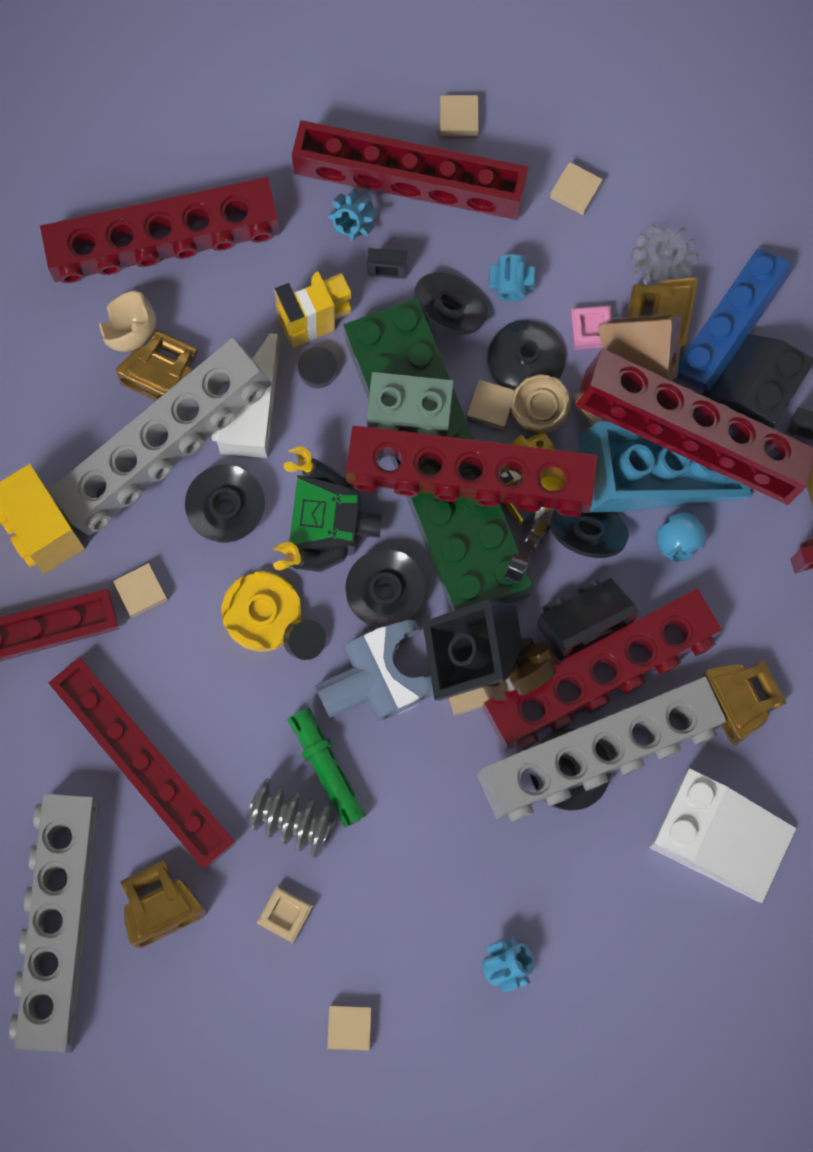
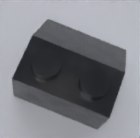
[702,334,813,429]
[538,578,639,661]
[422,599,523,701]

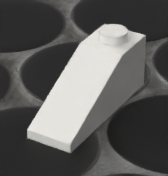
[211,333,280,458]

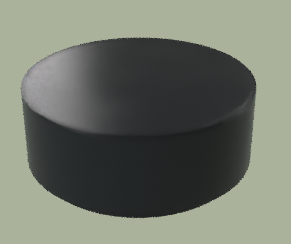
[298,347,337,388]
[283,618,326,660]

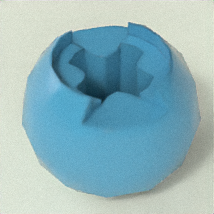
[656,513,707,562]

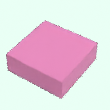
[571,306,611,350]

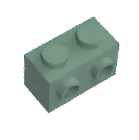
[367,372,453,437]

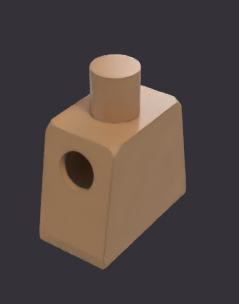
[598,313,682,381]

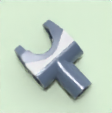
[315,620,433,721]

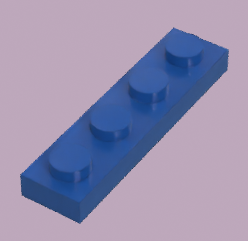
[677,248,793,392]

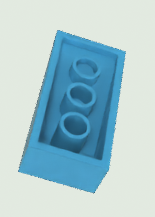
[578,421,751,512]

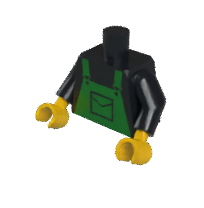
[273,446,383,572]

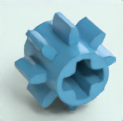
[328,189,379,241]
[488,254,535,302]
[482,937,535,993]

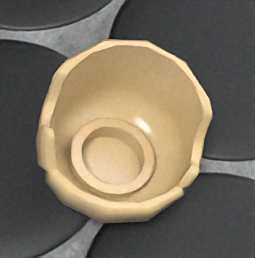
[99,290,157,352]
[511,374,571,434]

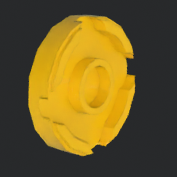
[221,571,302,652]

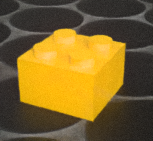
[0,463,85,574]

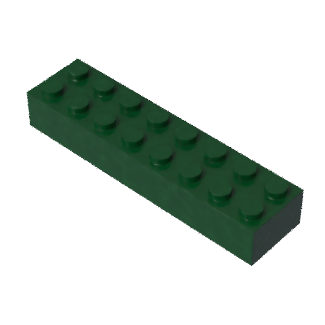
[343,298,533,612]

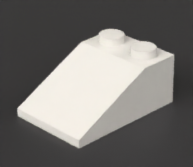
[649,768,796,903]

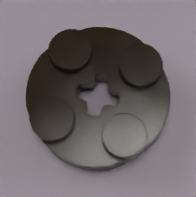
[483,637,561,701]

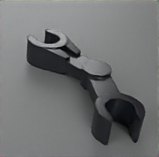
[504,519,550,584]

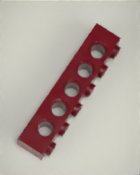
[291,120,528,220]
[40,177,280,284]
[575,349,813,505]
[346,425,597,517]
[483,588,722,752]

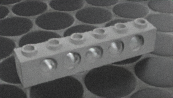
[48,337,272,536]
[477,676,726,822]
[9,794,99,1053]

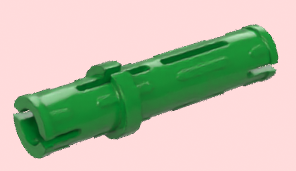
[287,707,368,828]

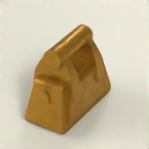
[626,277,698,358]
[116,329,199,401]
[699,661,787,745]
[120,860,206,949]

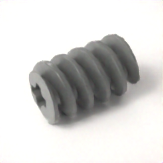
[245,778,338,858]

